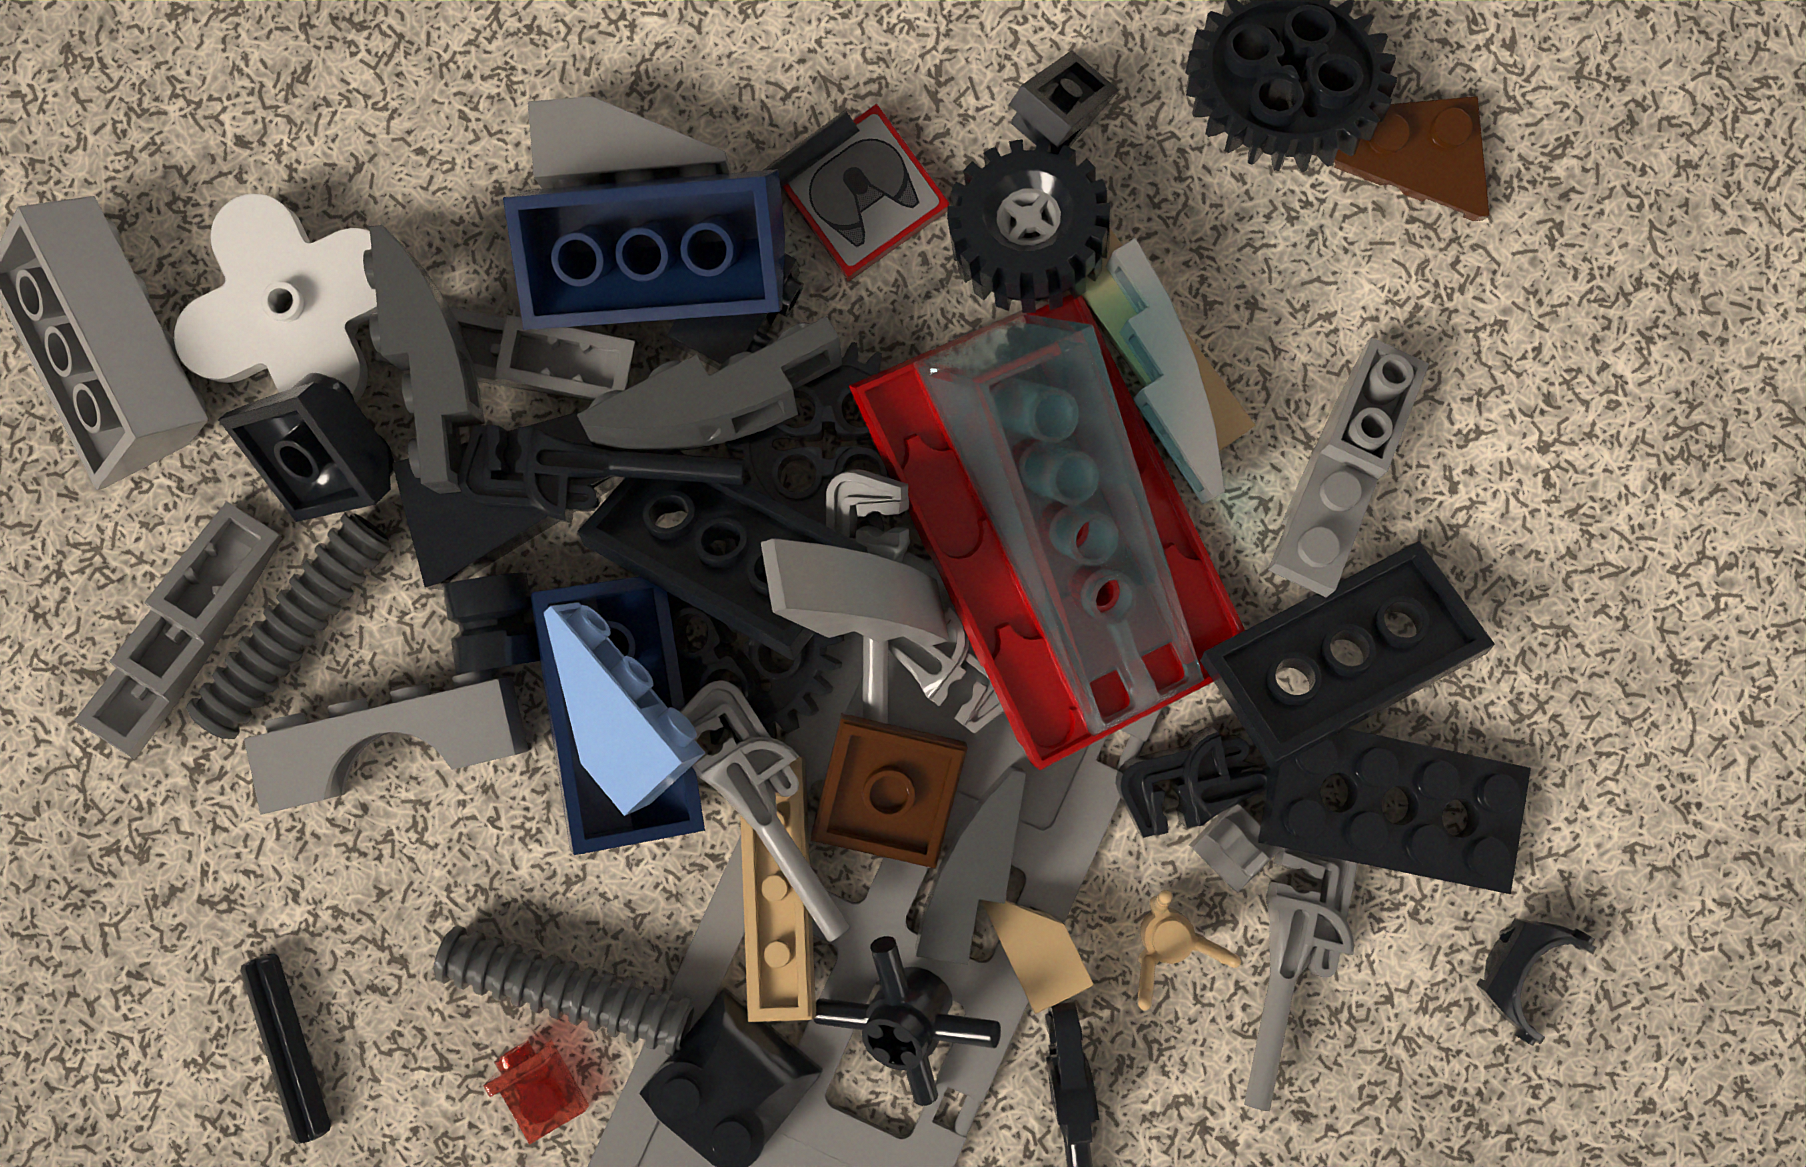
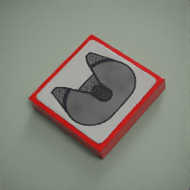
[781,104,950,281]

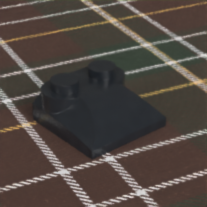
[218,373,394,522]
[639,987,823,1167]

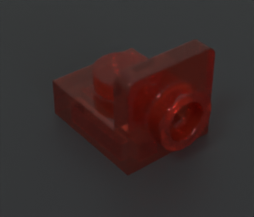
[483,1039,589,1145]

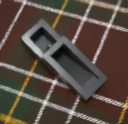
[915,766,1026,965]

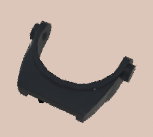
[1476,918,1597,1046]

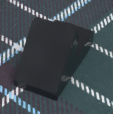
[1009,50,1119,155]

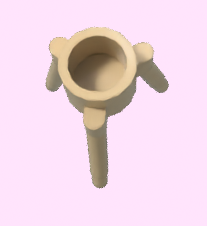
[1138,890,1241,1011]

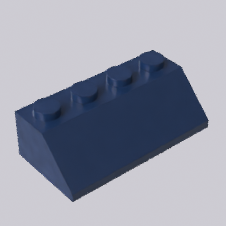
[503,169,785,330]
[530,576,705,855]

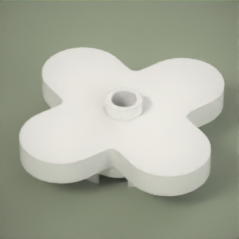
[174,194,377,403]

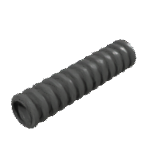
[186,512,391,739]
[434,925,694,1056]

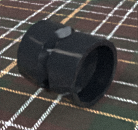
[442,572,540,674]

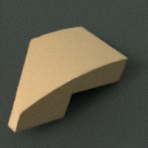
[981,900,1094,1014]

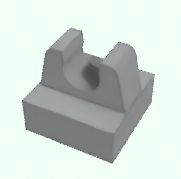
[1189,804,1282,893]

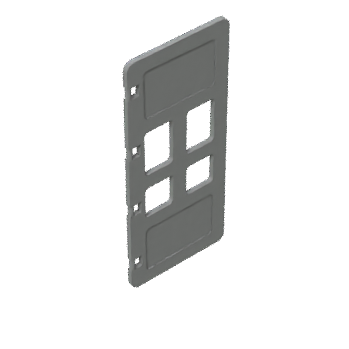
[587,552,1162,1167]

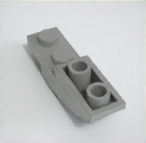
[1268,337,1429,597]

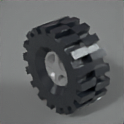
[947,139,1110,313]

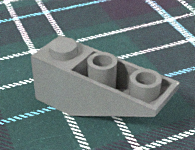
[528,96,732,189]

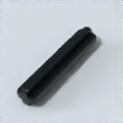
[240,953,331,1144]

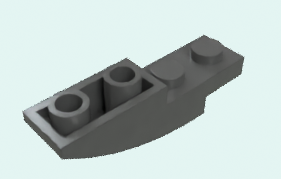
[363,225,485,494]
[577,316,842,453]

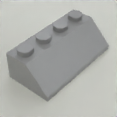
[0,196,208,490]

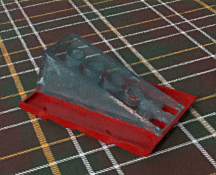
[849,290,1245,770]

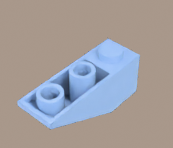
[544,602,705,816]

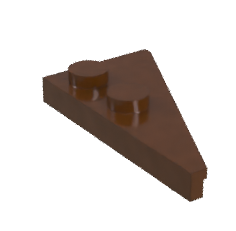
[1314,96,1490,221]

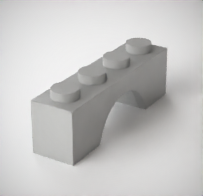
[244,669,529,815]

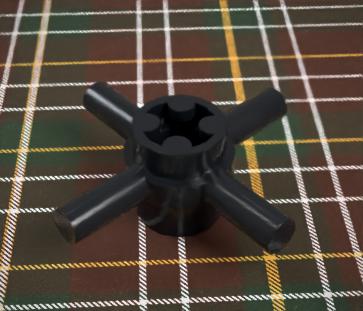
[813,936,1001,1106]

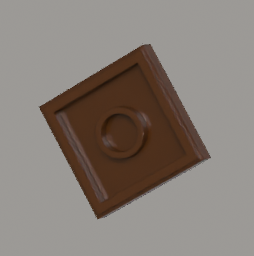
[811,713,968,869]

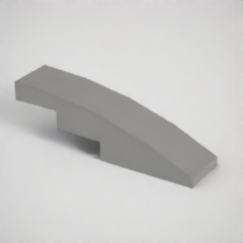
[1106,238,1225,504]
[375,307,636,401]
[74,501,282,760]
[761,539,949,647]

